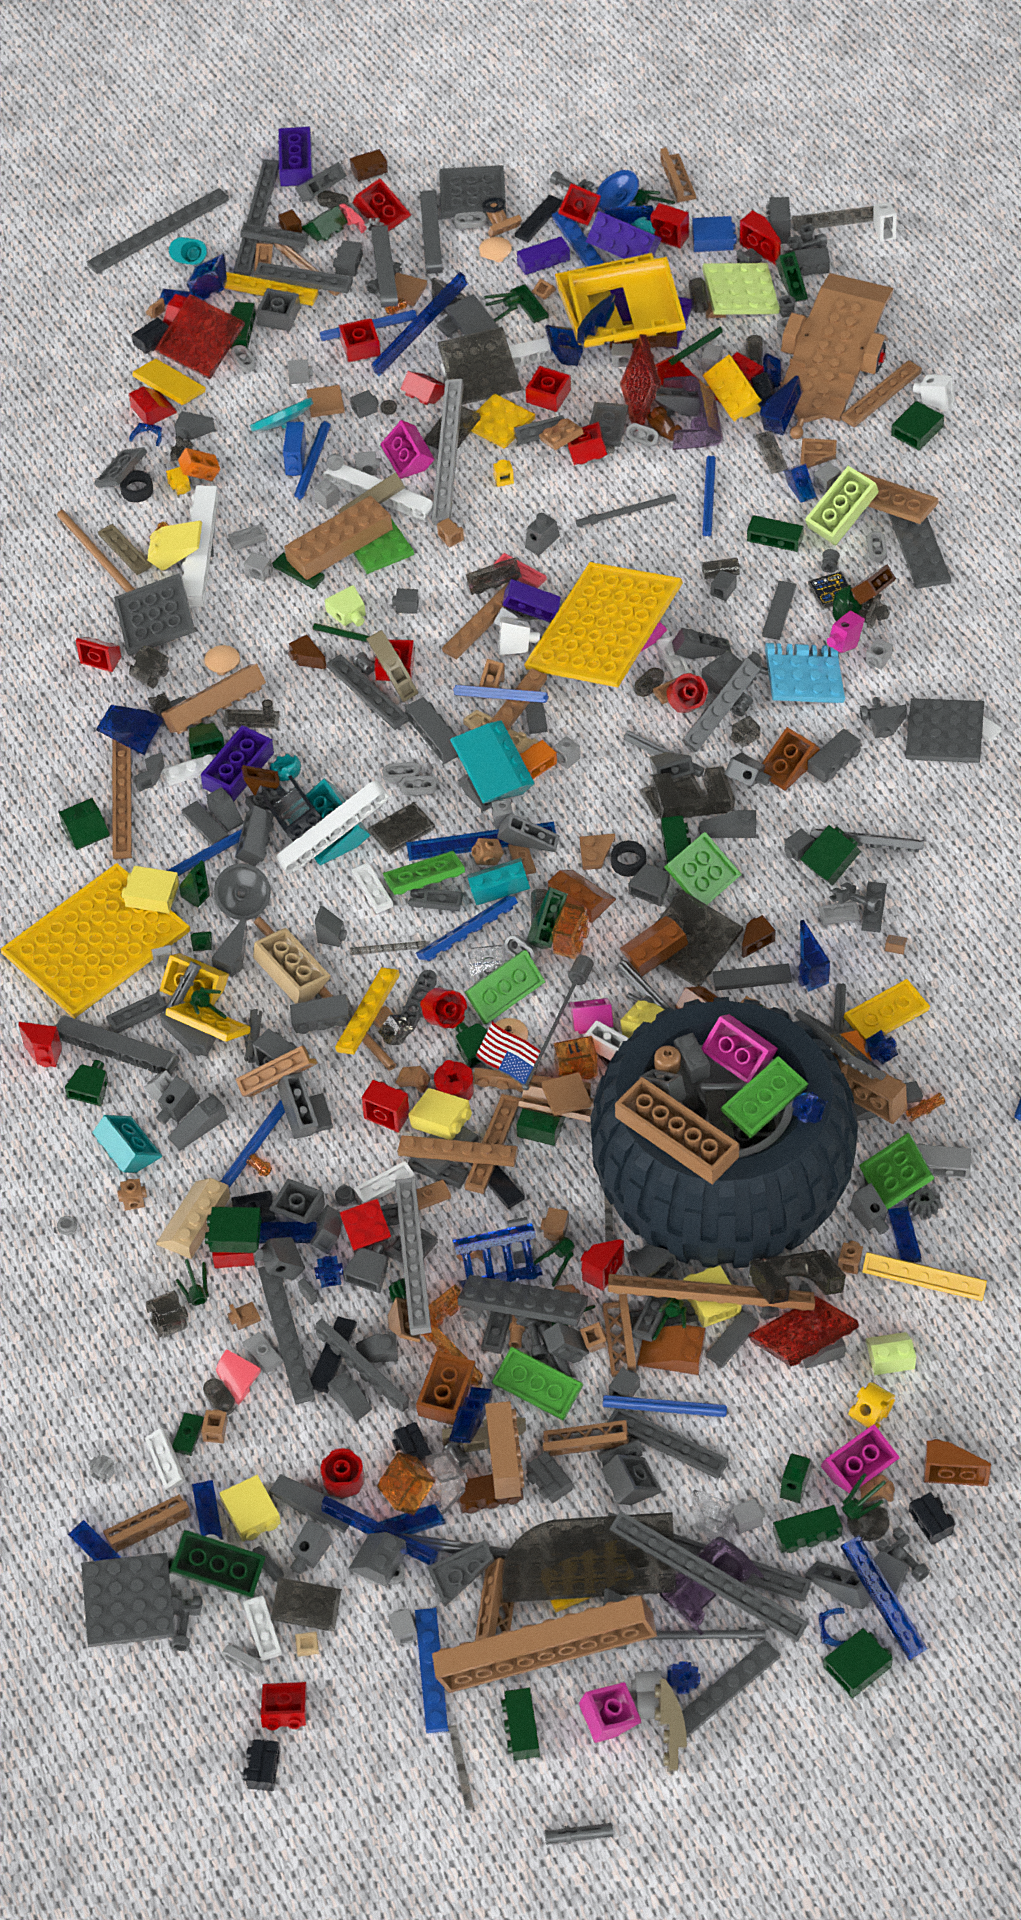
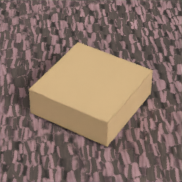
[295,1632,319,1657]

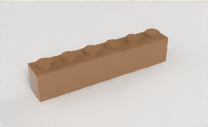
[161,664,266,734]

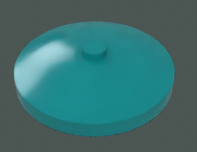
[249,397,314,432]

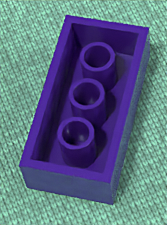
[278,126,313,187]
[586,211,662,263]
[200,725,274,802]

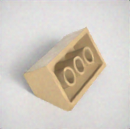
[253,928,331,1004]
[156,1178,230,1259]

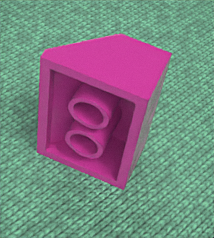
[380,420,435,479]
[701,1014,778,1083]
[820,1424,900,1493]

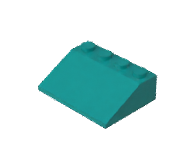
[450,720,535,803]
[284,778,371,865]

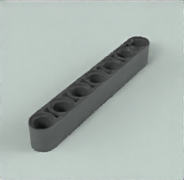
[420,190,443,274]
[371,225,398,308]
[56,1016,180,1076]

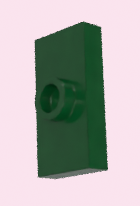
[172,1412,204,1456]

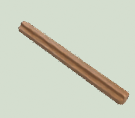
[274,243,340,296]

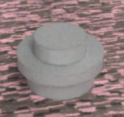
[326,454,344,471]
[57,1216,77,1235]

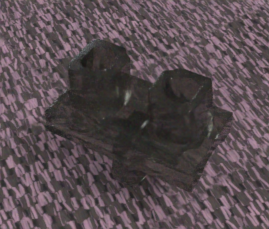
[170,436,198,461]
[858,594,890,629]
[148,693,172,727]

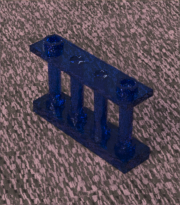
[452,1223,543,1289]

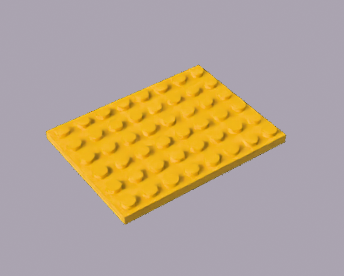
[524,562,683,687]
[1,863,191,1019]

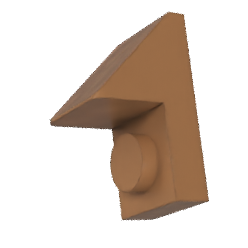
[479,659,505,688]

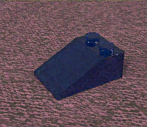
[186,253,227,301]
[759,376,803,436]
[96,705,164,756]
[798,920,830,992]

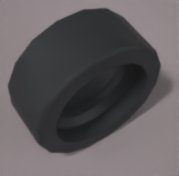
[120,470,153,503]
[611,840,647,877]

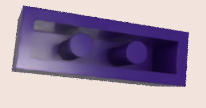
[517,236,570,275]
[502,579,561,623]

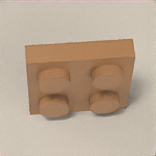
[539,418,584,451]

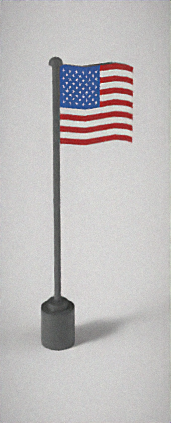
[476,955,594,1091]

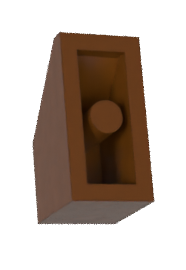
[288,634,327,669]
[742,915,776,958]

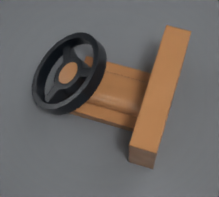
[482,197,522,237]

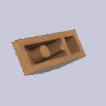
[387,1297,420,1343]

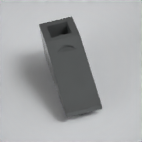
[672,627,732,659]

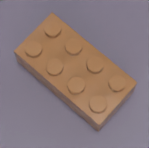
[485,1401,524,1499]

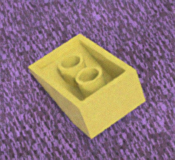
[147,520,202,571]
[620,1000,664,1038]

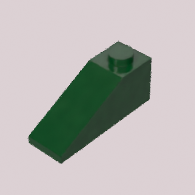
[776,252,808,302]
[179,860,210,908]
[526,887,568,949]

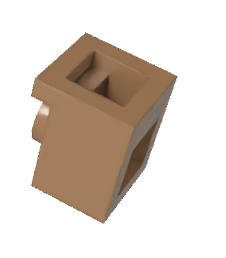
[437,518,464,548]
[838,1241,863,1275]
[580,1322,607,1352]
[201,1409,228,1444]

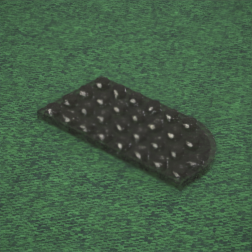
[502,1512,677,1603]

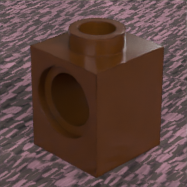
[278,209,303,233]

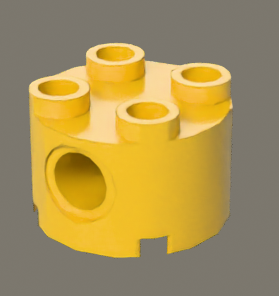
[848,1382,895,1429]

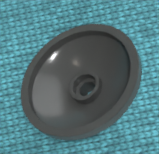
[214,863,271,920]

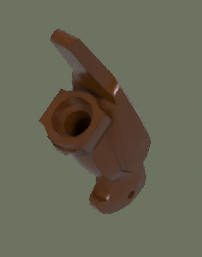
[640,404,683,442]

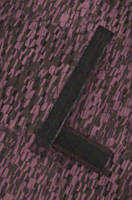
[223,699,280,729]

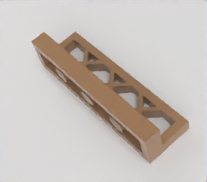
[660,147,696,203]
[235,1046,318,1097]
[518,1084,594,1122]
[603,1294,636,1377]
[543,1420,629,1456]
[103,1494,191,1553]
[475,1557,519,1641]

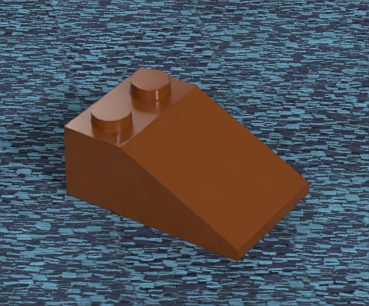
[762,727,820,791]
[637,1325,706,1375]
[416,1351,476,1426]
[924,1439,991,1486]

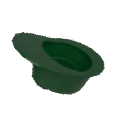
[832,585,862,621]

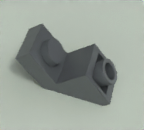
[134,752,165,792]
[310,1205,342,1254]

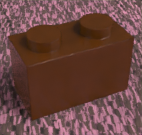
[350,149,388,182]

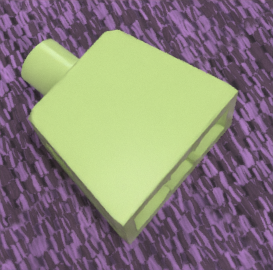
[325,585,366,626]

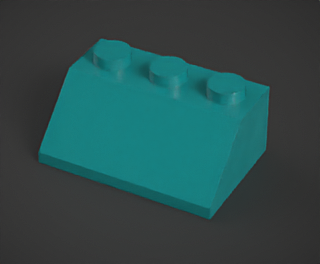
[467,858,531,905]
[92,1115,163,1173]

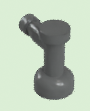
[860,697,887,720]

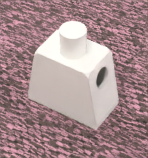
[873,202,897,242]
[913,374,955,411]
[498,617,540,655]

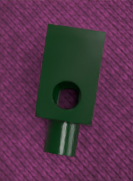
[189,723,225,759]
[455,1022,488,1068]
[65,1060,108,1107]
[780,1453,812,1504]

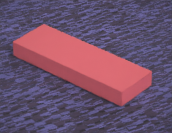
[494,553,547,588]

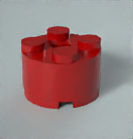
[666,673,708,713]
[420,987,467,1029]
[434,1060,474,1100]
[320,1448,365,1498]

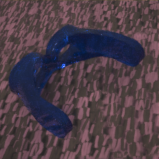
[129,423,162,447]
[819,1608,846,1648]

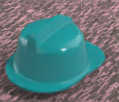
[169,237,207,265]

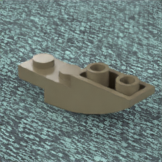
[366,629,419,703]
[442,1417,526,1452]
[654,1679,687,1772]

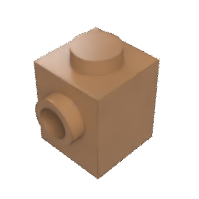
[541,1207,569,1241]

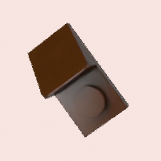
[242,765,280,796]

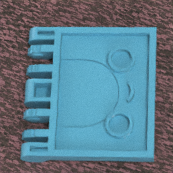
[765,643,845,703]

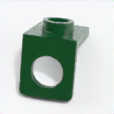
[190,931,212,951]

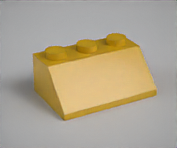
[159,953,229,1009]

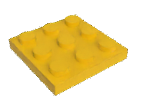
[464,393,535,449]

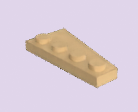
[463,710,539,754]

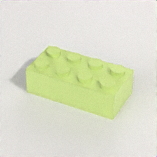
[805,466,879,546]

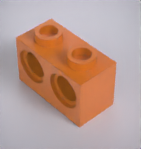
[178,448,220,481]

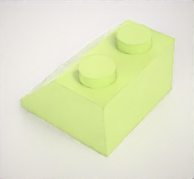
[865,1332,916,1375]

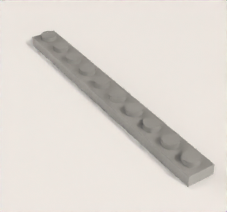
[432,379,464,525]
[395,1177,432,1335]

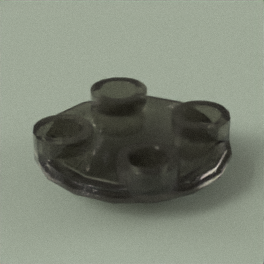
[847,1503,890,1542]

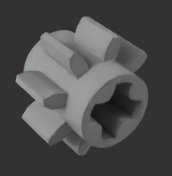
[364,218,385,238]
[88,1455,115,1481]

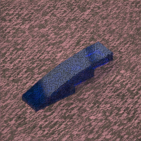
[577,294,615,344]
[449,1387,493,1444]

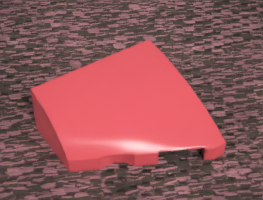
[339,203,367,233]
[216,1349,261,1405]

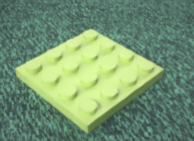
[702,263,780,315]

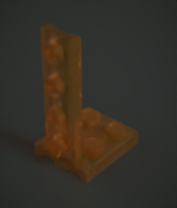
[420,1284,483,1389]

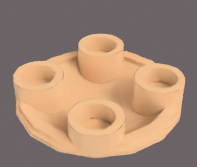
[479,237,512,262]
[204,645,240,675]

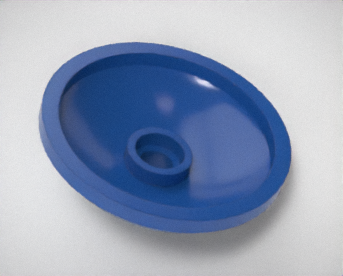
[596,170,639,213]

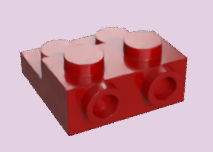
[261,1682,307,1730]

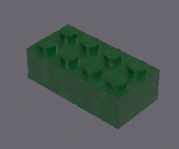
[169,1529,266,1599]

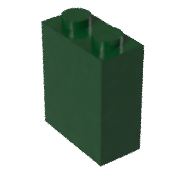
[891,401,944,451]
[800,825,861,886]
[205,1207,262,1253]
[823,1628,893,1699]

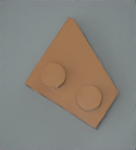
[800,438,837,470]
[579,834,616,870]

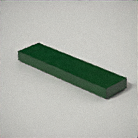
[669,326,723,365]

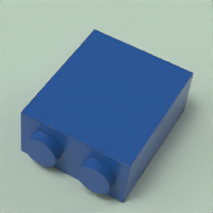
[692,216,737,252]
[283,422,307,476]

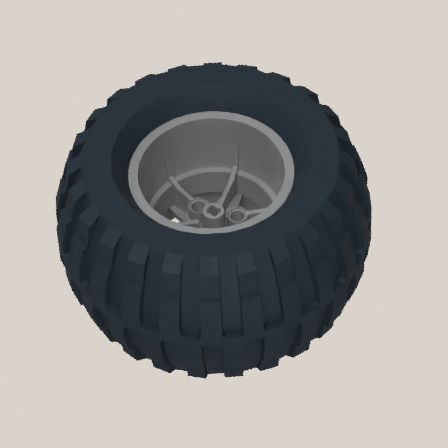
[590,997,858,1268]

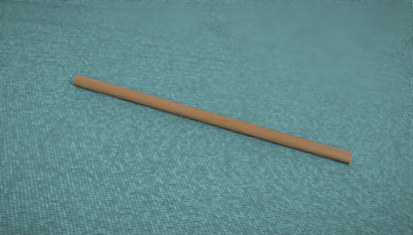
[57,510,173,641]
[254,917,396,1071]

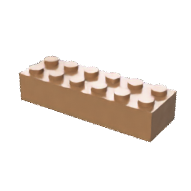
[284,495,393,580]
[615,1077,739,1184]

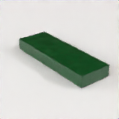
[510,284,549,324]
[272,552,325,589]

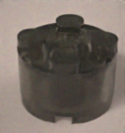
[129,645,169,689]
[146,1290,188,1338]

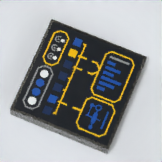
[808,571,849,610]

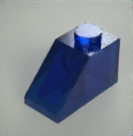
[783,464,816,503]

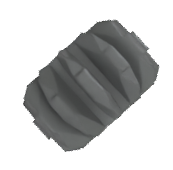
[907,1184,941,1219]

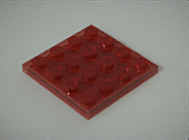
[155,294,245,379]
[620,334,661,431]
[748,1296,860,1367]

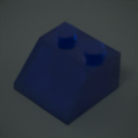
[545,325,583,366]

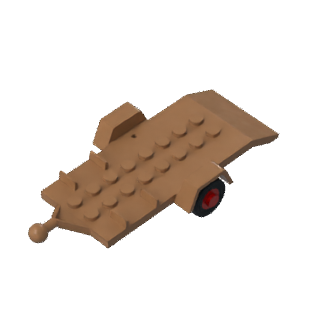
[777,273,894,439]

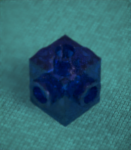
[865,1030,898,1065]
[792,1091,827,1124]
[314,1256,344,1288]
[666,1661,701,1695]

